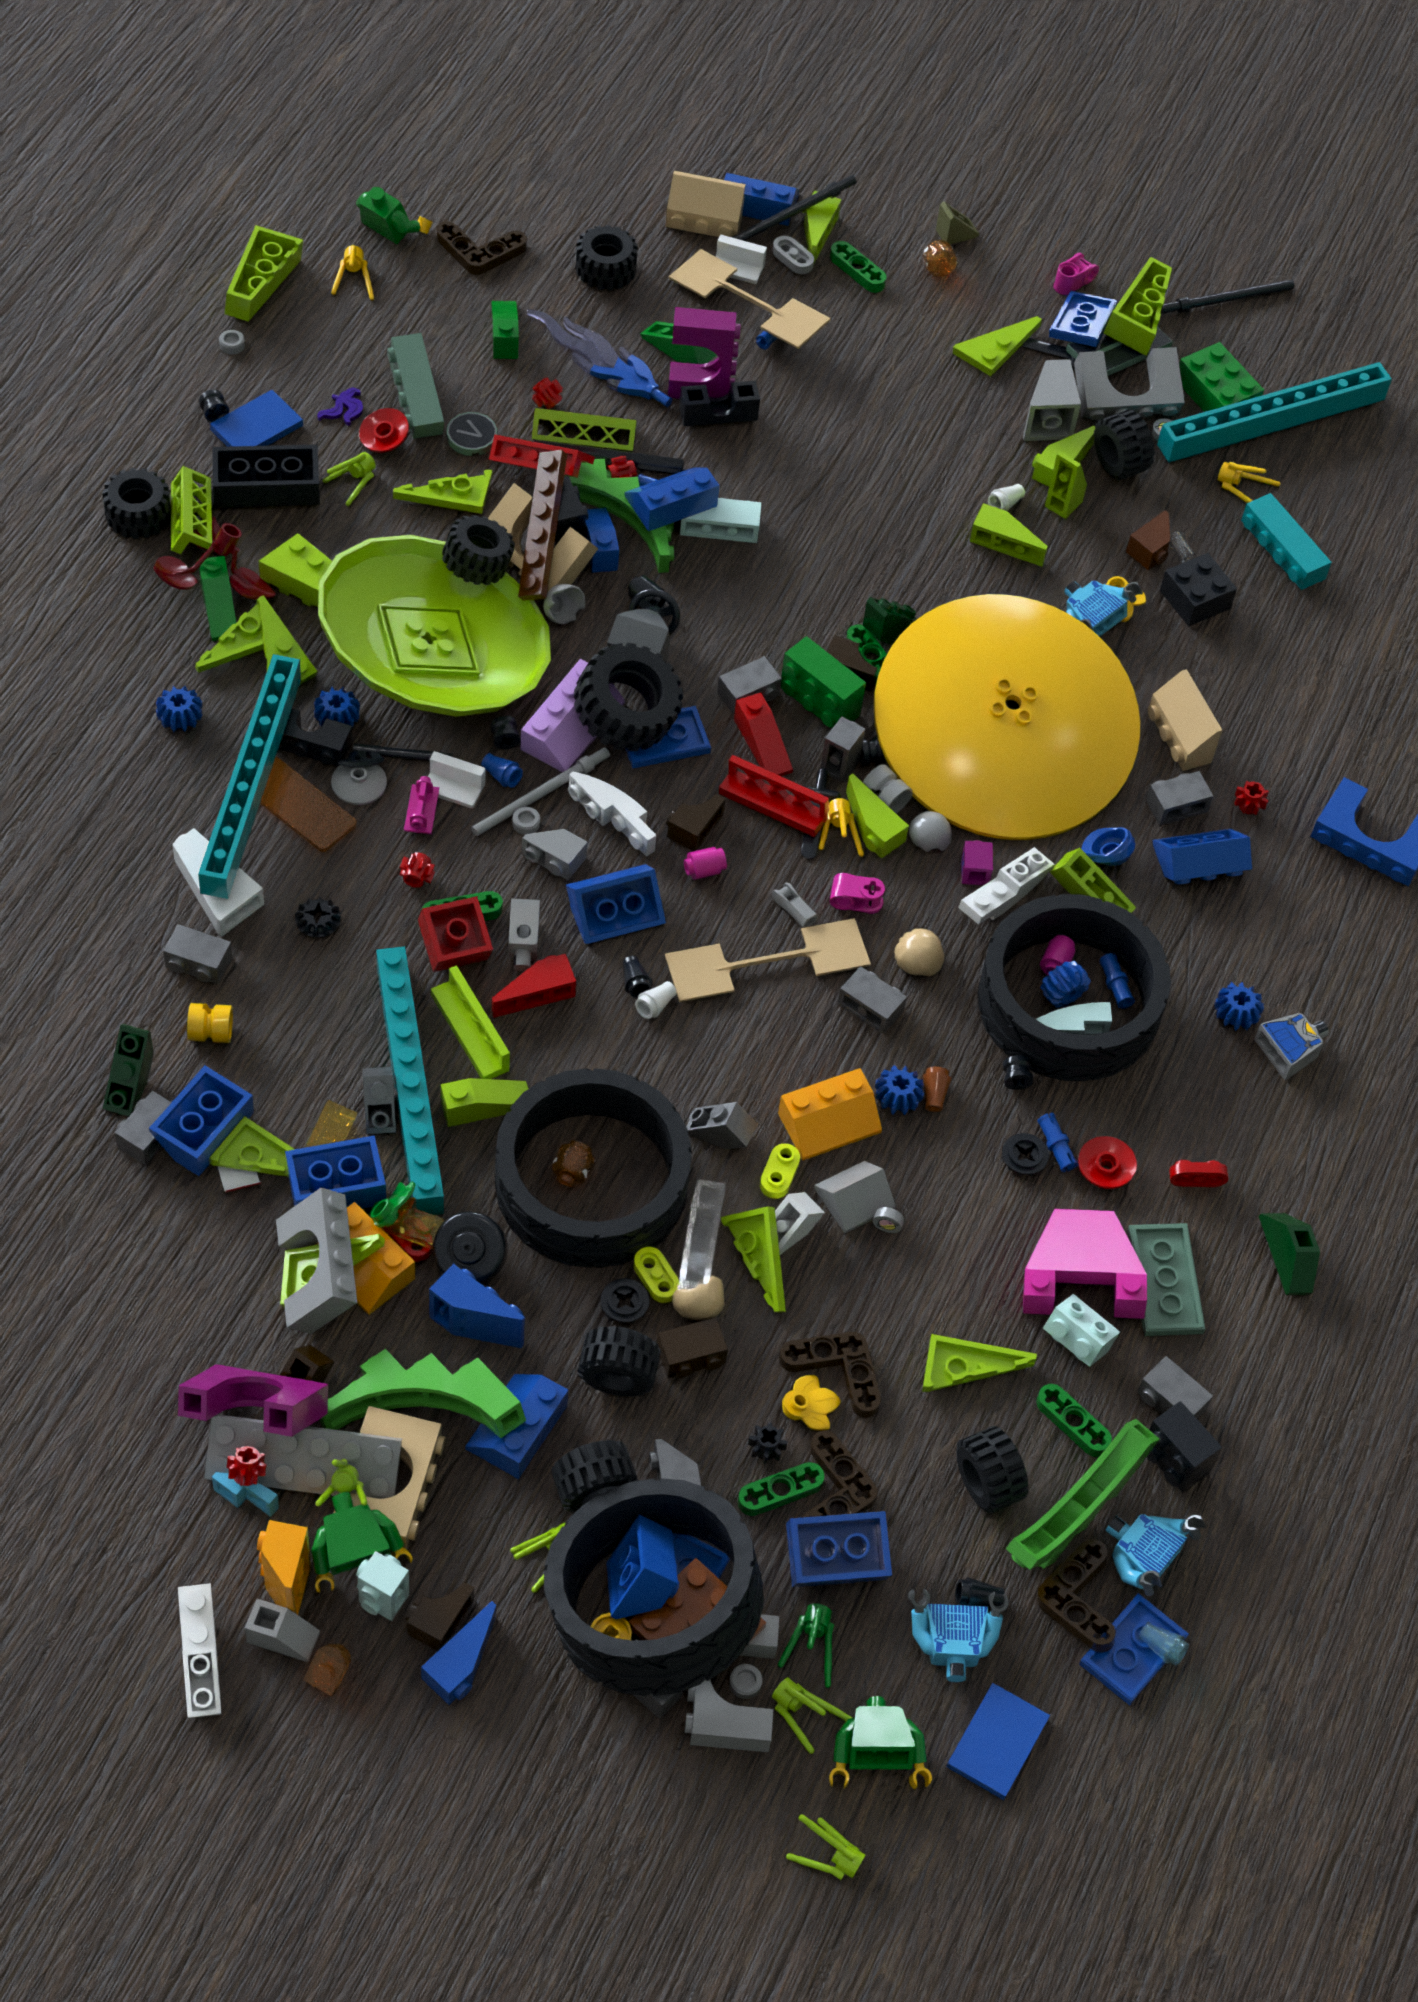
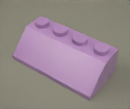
[520,659,625,772]

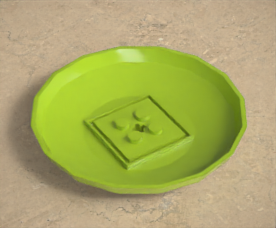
[318,535,551,717]

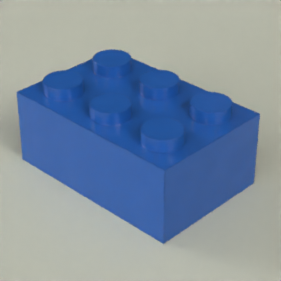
[786,1511,892,1587]

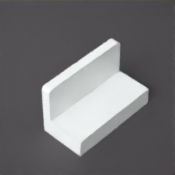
[716,234,767,284]
[428,751,485,808]

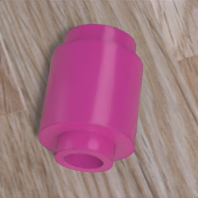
[683,847,727,880]
[1040,935,1075,975]

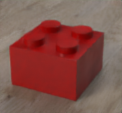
[418,896,493,972]

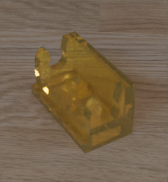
[305,1100,358,1148]

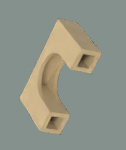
[488,483,598,593]
[334,1406,446,1549]

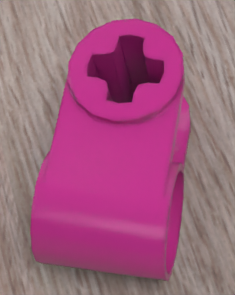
[1053,252,1099,295]
[829,873,885,914]

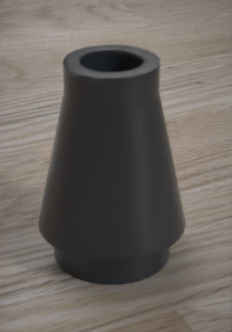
[622,956,653,998]
[955,1577,1005,1607]

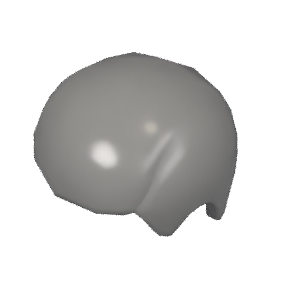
[543,584,585,625]
[909,811,952,852]

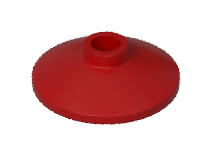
[359,408,409,453]
[1078,1136,1137,1189]

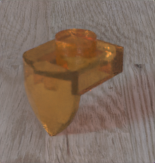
[303,1644,351,1696]

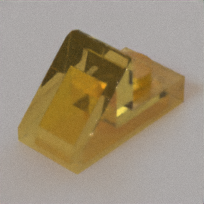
[381,1197,444,1249]

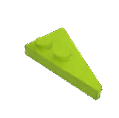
[953,316,1042,376]
[393,470,492,514]
[195,595,264,673]
[258,597,317,685]
[209,1116,295,1177]
[721,1206,786,1313]
[280,1234,385,1308]
[922,1334,1037,1392]

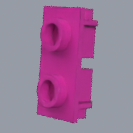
[404,776,440,834]

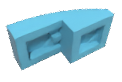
[212,1472,279,1517]

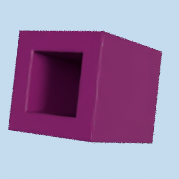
[961,840,993,885]

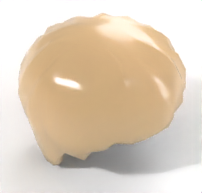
[894,928,945,977]
[672,1276,724,1321]

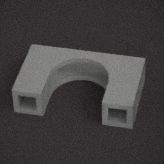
[1074,347,1185,420]
[276,1187,357,1334]
[685,1614,779,1752]

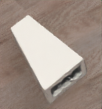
[172,828,264,937]

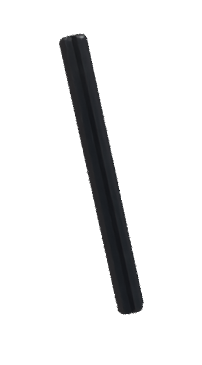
[534,440,684,474]

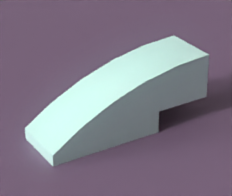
[1036,1002,1112,1035]

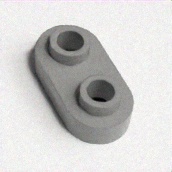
[773,236,814,274]

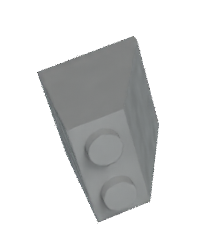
[1023,360,1081,441]

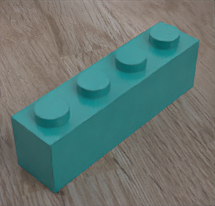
[1241,493,1332,590]

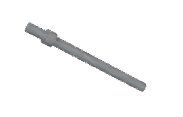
[471,747,610,836]

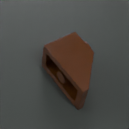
[1126,510,1170,570]

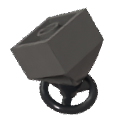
[607,588,680,663]

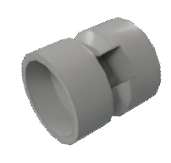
[863,764,913,814]

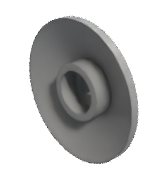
[331,759,387,805]

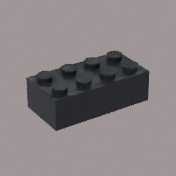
[212,445,320,507]

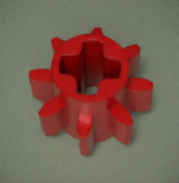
[532,377,563,409]
[606,456,637,478]
[1234,781,1269,815]
[399,852,435,888]
[226,1446,267,1486]

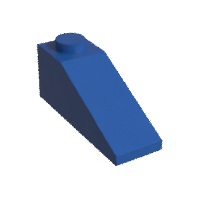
[585,508,619,573]
[421,1601,496,1705]

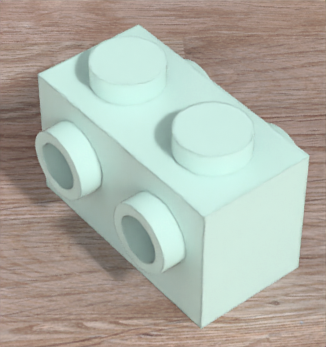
[1043,1294,1120,1367]
[356,1551,409,1621]

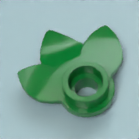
[370,1181,415,1228]

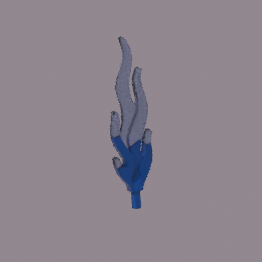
[527,309,672,407]

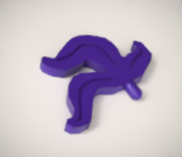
[317,387,363,426]

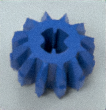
[156,685,203,732]
[314,687,360,728]
[1040,961,1091,1008]
[1214,982,1264,1031]
[875,1065,924,1115]

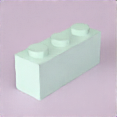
[680,498,761,543]

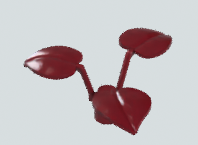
[153,517,276,600]

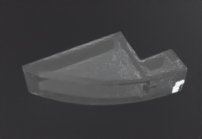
[677,1179,726,1290]

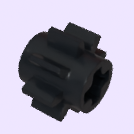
[748,1422,788,1464]

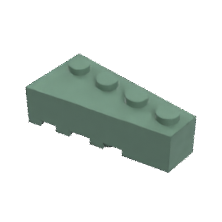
[387,333,444,439]

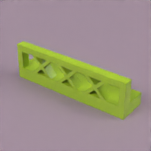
[532,408,637,451]
[171,466,212,554]
[431,965,510,1079]

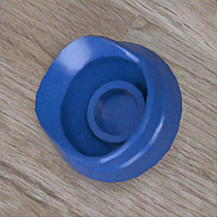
[1081,827,1136,866]

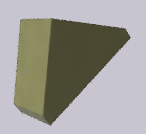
[936,201,980,246]

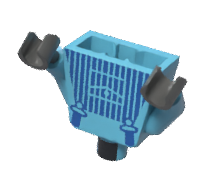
[1064,581,1143,637]
[1105,1514,1206,1596]
[908,1588,1009,1682]

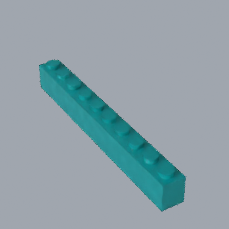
[1157,362,1392,463]
[198,654,301,899]
[376,946,444,1217]

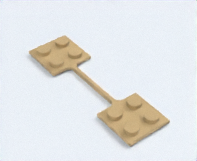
[669,249,831,349]
[665,918,871,1002]

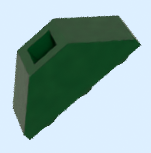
[863,597,918,644]
[102,1024,154,1116]
[1259,1213,1320,1295]

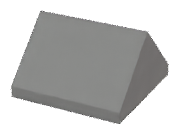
[814,1161,896,1234]

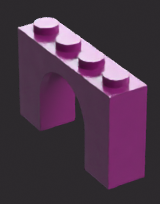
[668,307,741,399]
[178,1364,328,1437]

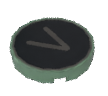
[447,412,497,456]

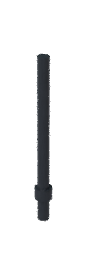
[732,175,857,241]
[1161,279,1295,314]

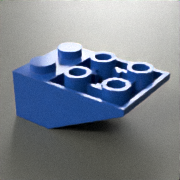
[429,1264,525,1348]

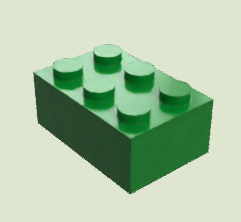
[1179,342,1264,412]
[780,636,866,729]

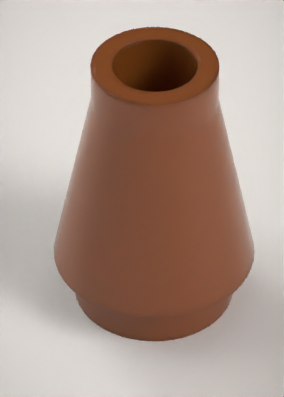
[923,1067,951,1112]

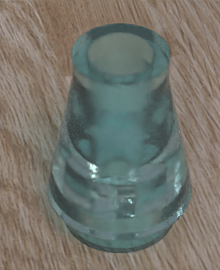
[1139,1622,1189,1666]

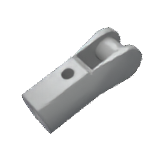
[772,882,818,928]

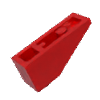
[734,692,793,776]
[492,954,576,1018]

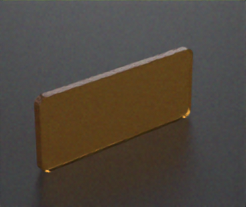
[260,756,357,852]

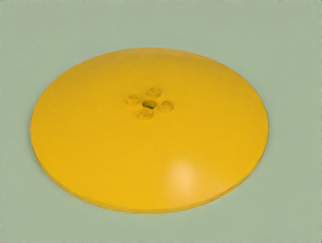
[873,594,1140,840]

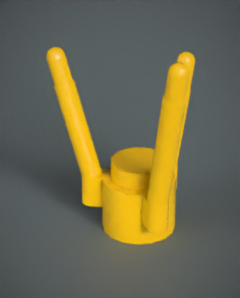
[331,245,374,301]
[1217,462,1281,503]
[819,798,864,857]

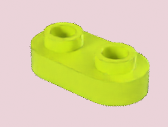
[760,1144,800,1199]
[634,1247,680,1303]

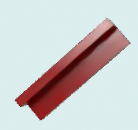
[489,435,595,478]
[719,755,829,837]

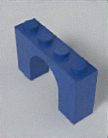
[1310,777,1418,887]

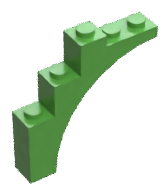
[564,459,674,573]
[319,1349,526,1438]
[1006,1419,1160,1570]

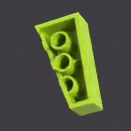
[1104,257,1172,356]

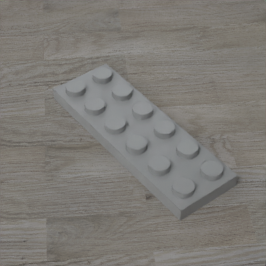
[204,1414,402,1499]

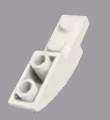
[568,771,656,857]
[958,847,1055,925]
[178,1583,221,1718]

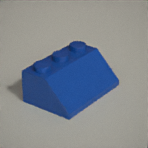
[724,173,800,226]
[624,468,720,531]
[1153,829,1252,884]
[566,864,666,944]
[149,1065,254,1176]
[285,1135,386,1209]
[465,1374,568,1479]
[606,1515,679,1619]

